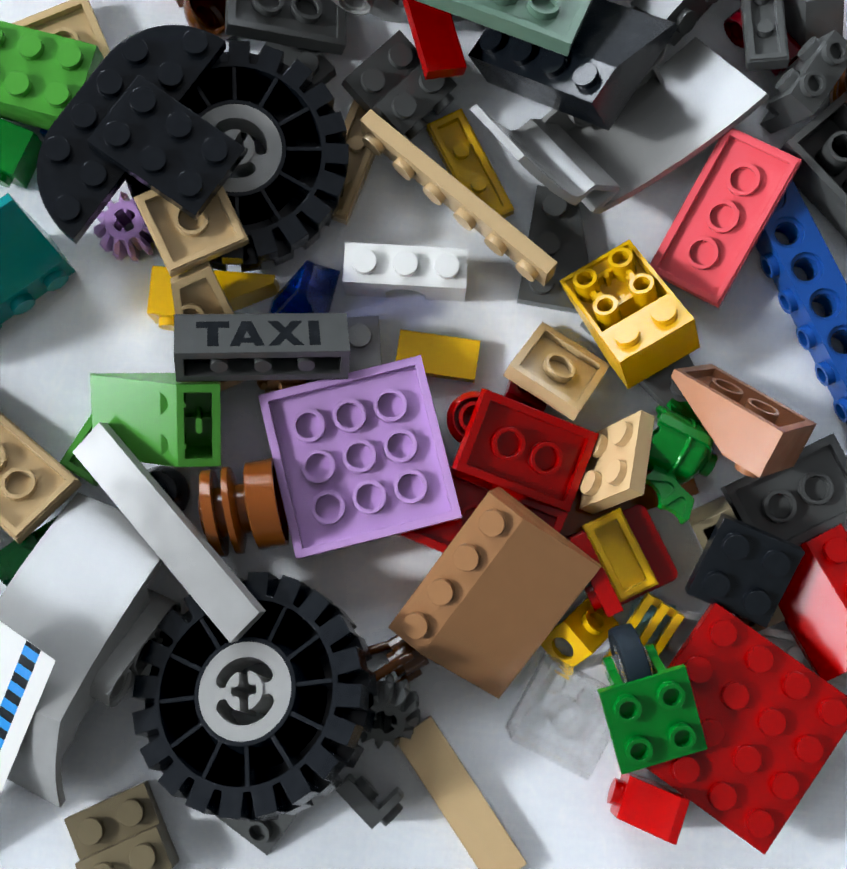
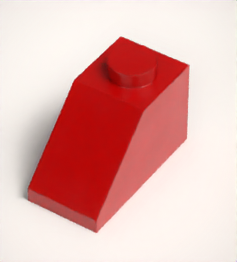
[607,772,690,845]

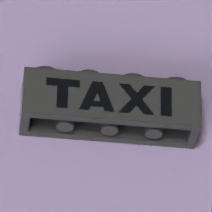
[174,313,351,382]

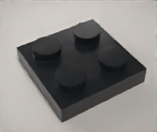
[685,513,805,628]

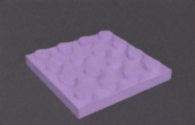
[258,355,462,560]

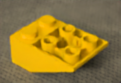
[559,240,700,389]

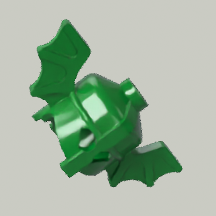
[645,398,718,525]

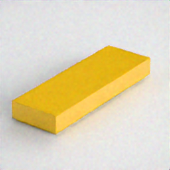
[426,108,515,218]

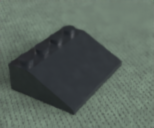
[468,0,678,131]

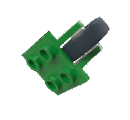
[597,623,708,775]

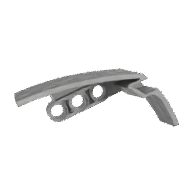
[470,37,769,214]
[0,492,181,808]

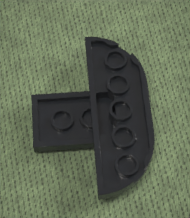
[37,25,246,244]

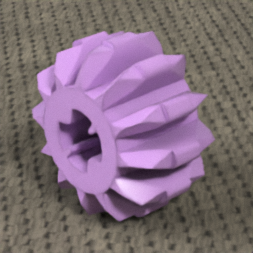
[93,192,154,262]

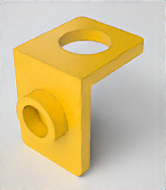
[541,597,619,672]

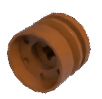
[198,458,289,557]

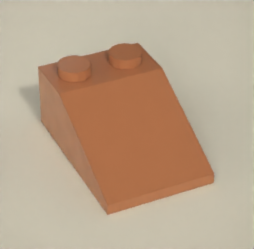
[671,364,817,478]

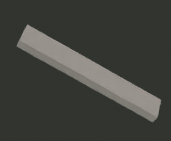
[73,422,266,643]

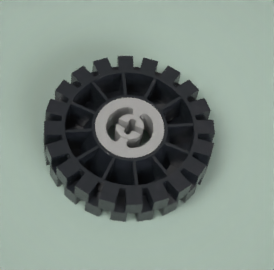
[126,40,349,272]
[132,572,377,821]

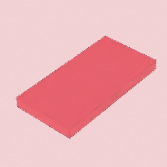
[650,128,802,309]

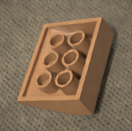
[388,487,602,699]

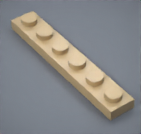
[360,109,558,286]

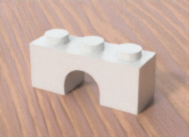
[342,242,468,302]

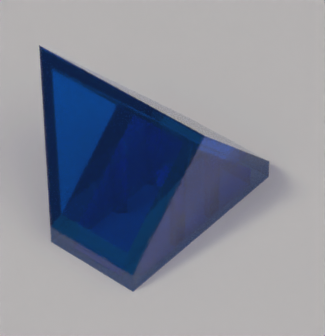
[268,260,340,313]

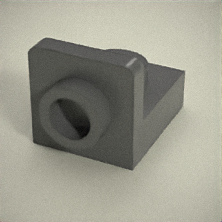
[336,773,404,829]

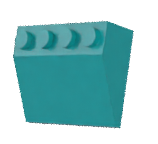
[0,193,76,329]

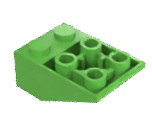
[90,373,221,467]

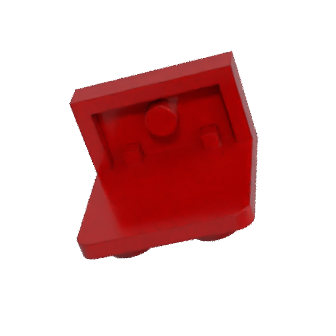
[567,504,678,617]

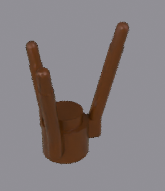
[368,635,429,683]

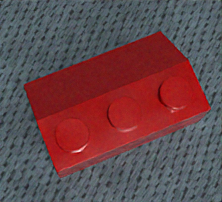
[778,524,847,681]

